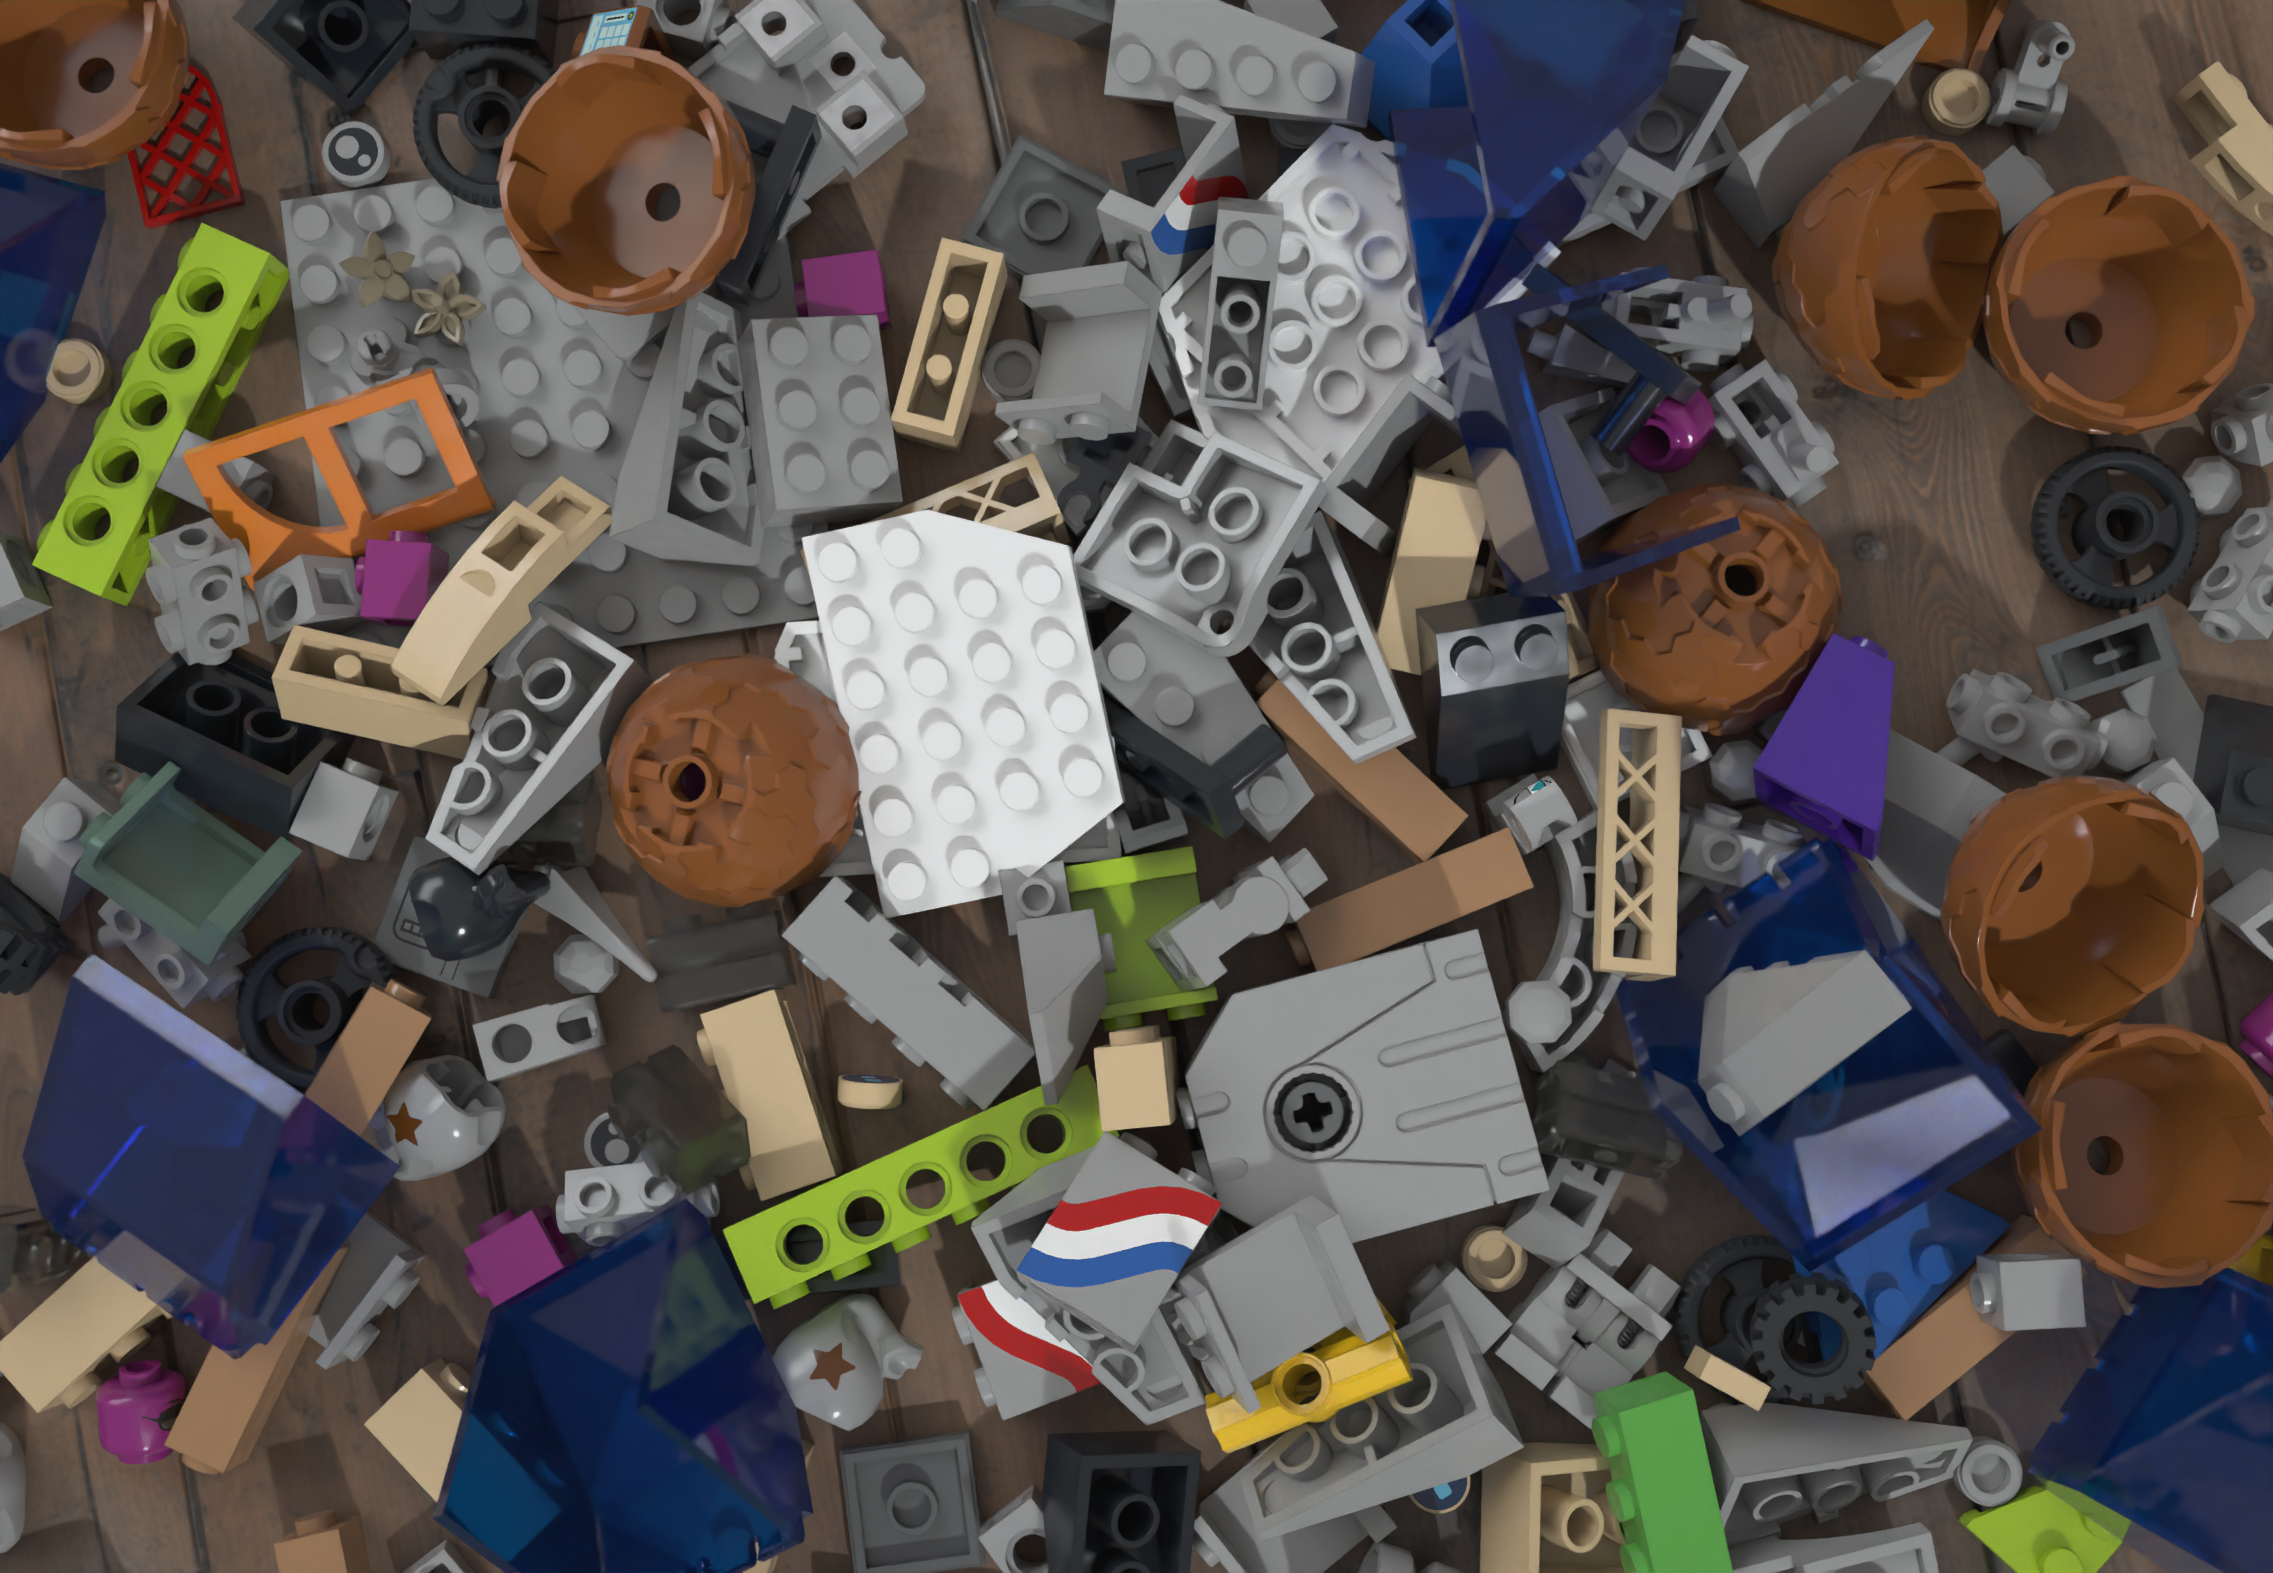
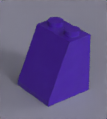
[1753,633,1895,861]

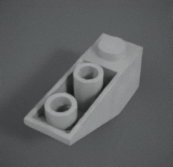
[1198,196,1284,411]

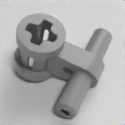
[1984,19,2075,138]

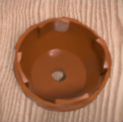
[0,0,190,170]
[496,45,756,316]
[1771,136,2003,400]
[1983,175,2255,435]
[1586,483,1842,736]
[606,654,862,907]
[1941,776,2205,1037]
[2011,1021,2273,1288]

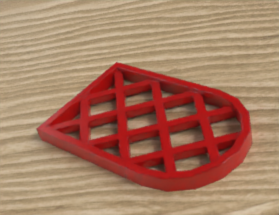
[128,65,245,229]

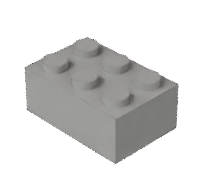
[737,314,903,528]

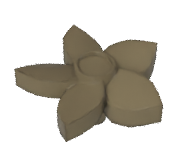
[338,231,416,307]
[411,271,486,346]

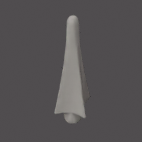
[1525,324,1637,388]
[533,858,658,982]

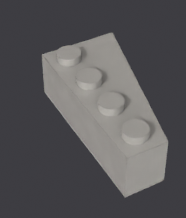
[1104,0,1376,128]
[1094,611,1314,846]
[781,876,1036,1111]

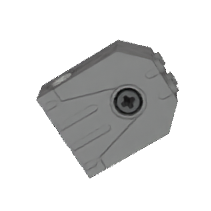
[1176,929,1550,1243]

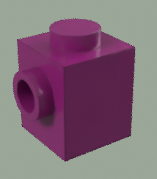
[794,250,892,331]
[355,531,450,628]
[463,1204,579,1307]

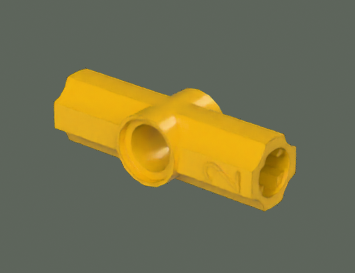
[1205,1322,1414,1453]

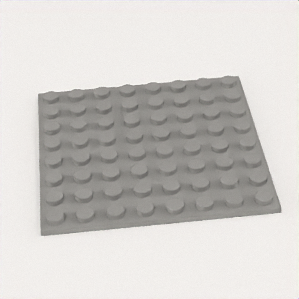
[280,173,830,668]

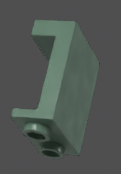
[74,761,302,966]

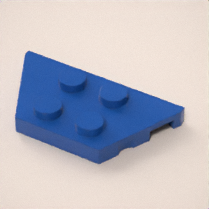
[1791,1164,2010,1361]

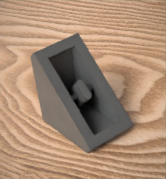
[2035,604,2183,702]
[1113,766,1188,857]

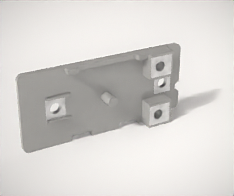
[573,0,926,361]

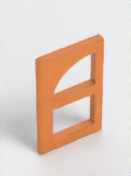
[182,367,495,591]

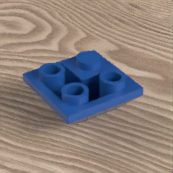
[1361,0,1512,161]

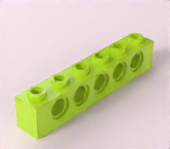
[32,223,290,606]
[723,1065,1119,1309]

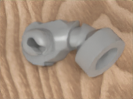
[350,329,480,433]

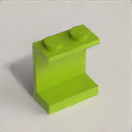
[1065,846,1218,1031]

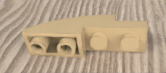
[2172,61,2273,236]
[391,476,612,706]

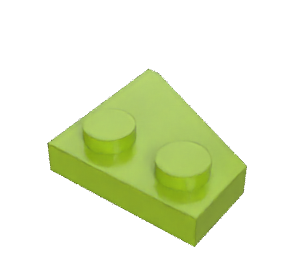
[1958,1464,2146,1573]

